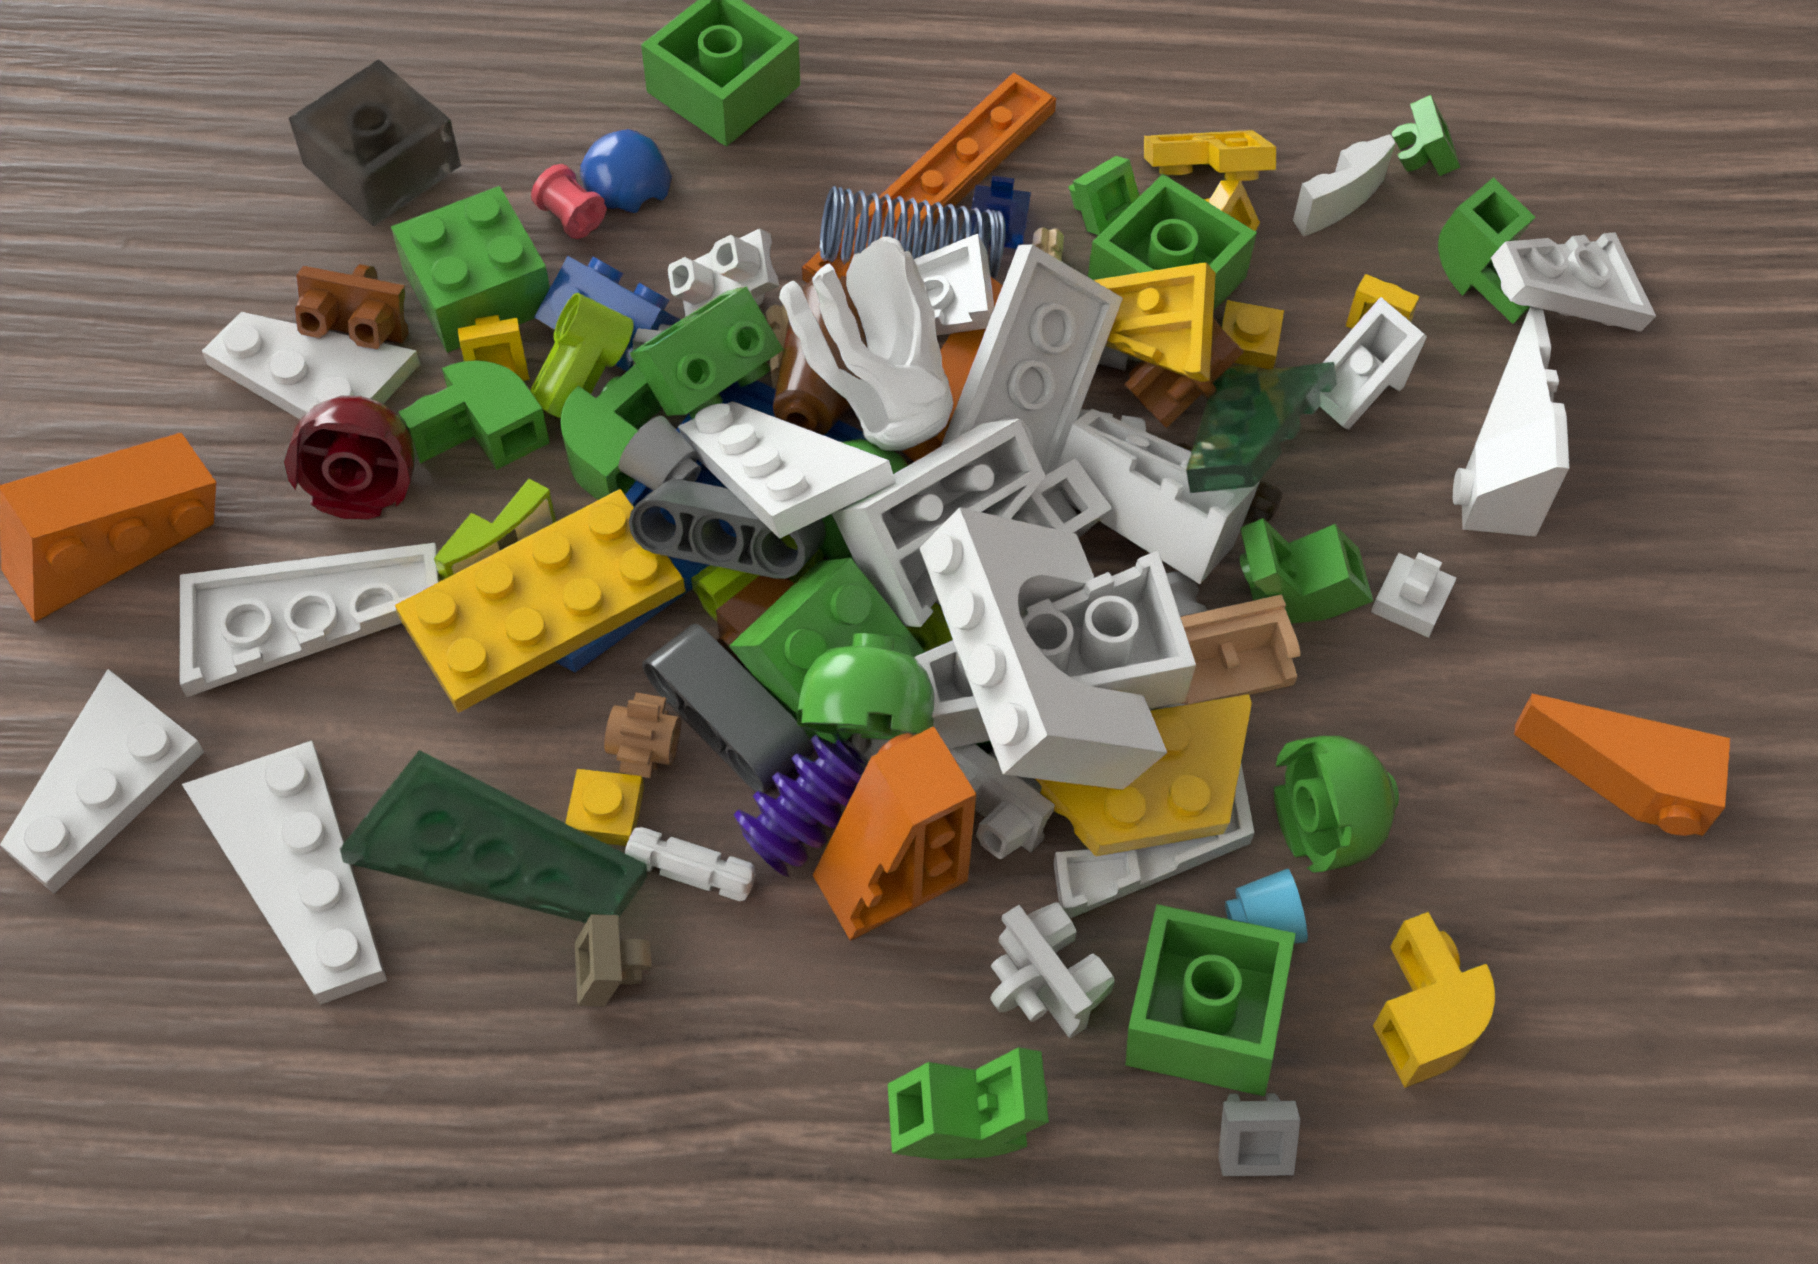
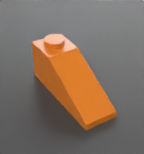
[1514,693,1730,836]

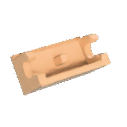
[1180,594,1301,705]

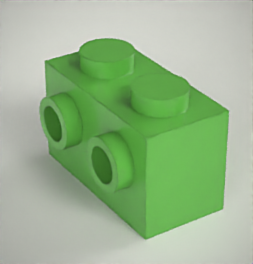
[629,286,784,419]

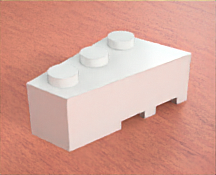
[832,419,1046,627]

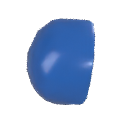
[580,129,672,213]

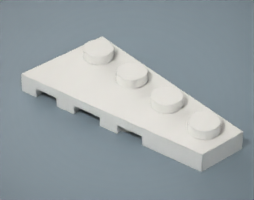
[678,401,896,538]
[182,741,387,1005]

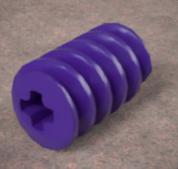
[733,733,869,877]

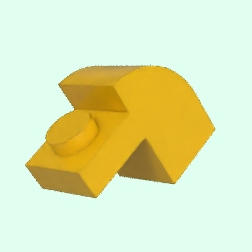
[1373,912,1495,1088]

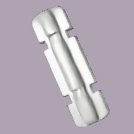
[625,827,756,901]

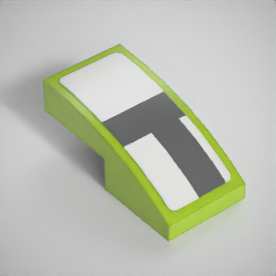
[434,479,557,581]

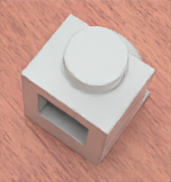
[1011,458,1112,538]

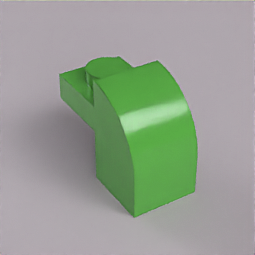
[1438,177,1536,324]
[398,361,550,470]
[561,364,661,500]
[1240,518,1373,624]
[888,1047,1049,1160]

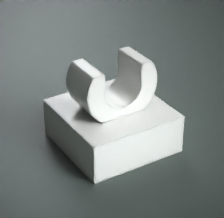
[1371,552,1457,638]

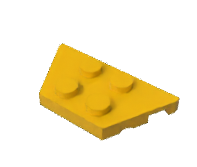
[1035,694,1252,857]

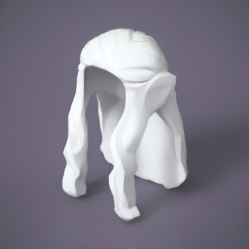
[779,237,953,451]

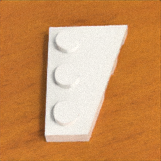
[1491,232,1656,332]

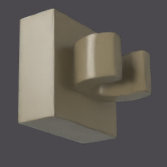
[575,914,652,1007]

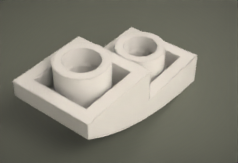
[1293,134,1395,237]

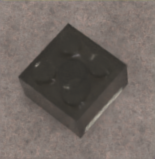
[288,59,462,227]

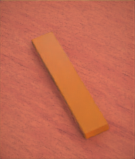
[802,72,1057,283]

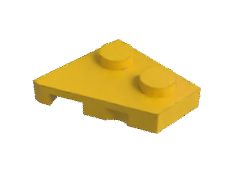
[1095,262,1216,382]

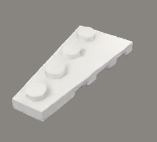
[180,543,441,697]

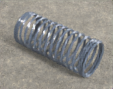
[820,186,1005,279]

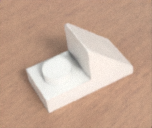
[1300,297,1427,430]

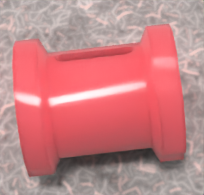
[531,164,607,239]

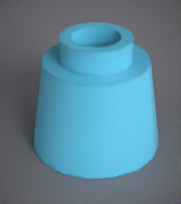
[1225,868,1308,944]

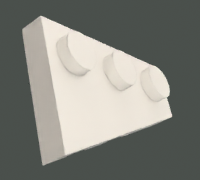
[914,234,994,336]
[202,312,420,420]
[0,669,204,894]

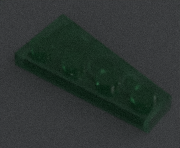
[1186,362,1337,493]
[340,750,647,923]

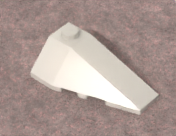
[1453,306,1569,537]

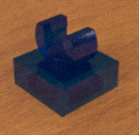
[971,176,1031,249]

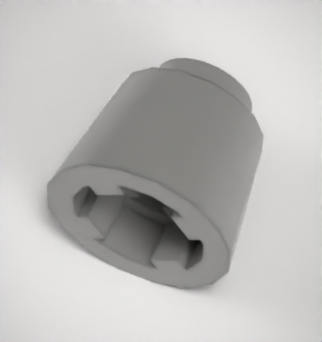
[618,416,701,490]

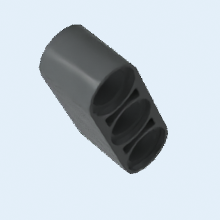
[629,479,826,579]
[642,623,814,793]

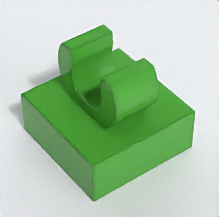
[1392,95,1461,176]
[1068,156,1139,235]

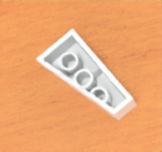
[914,550,1196,749]

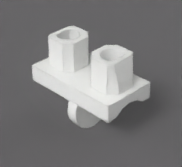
[668,228,779,317]
[949,744,1055,859]
[990,902,1115,1039]

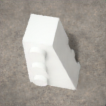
[1057,409,1259,584]

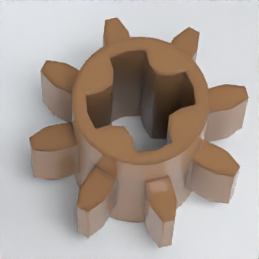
[604,692,681,778]

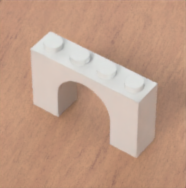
[920,507,1167,790]

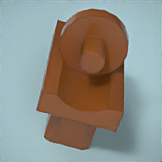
[295,264,409,350]
[1124,317,1244,428]

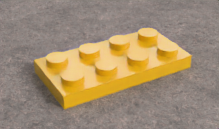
[394,489,685,713]

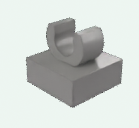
[1218,1093,1301,1176]

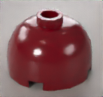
[284,395,415,520]

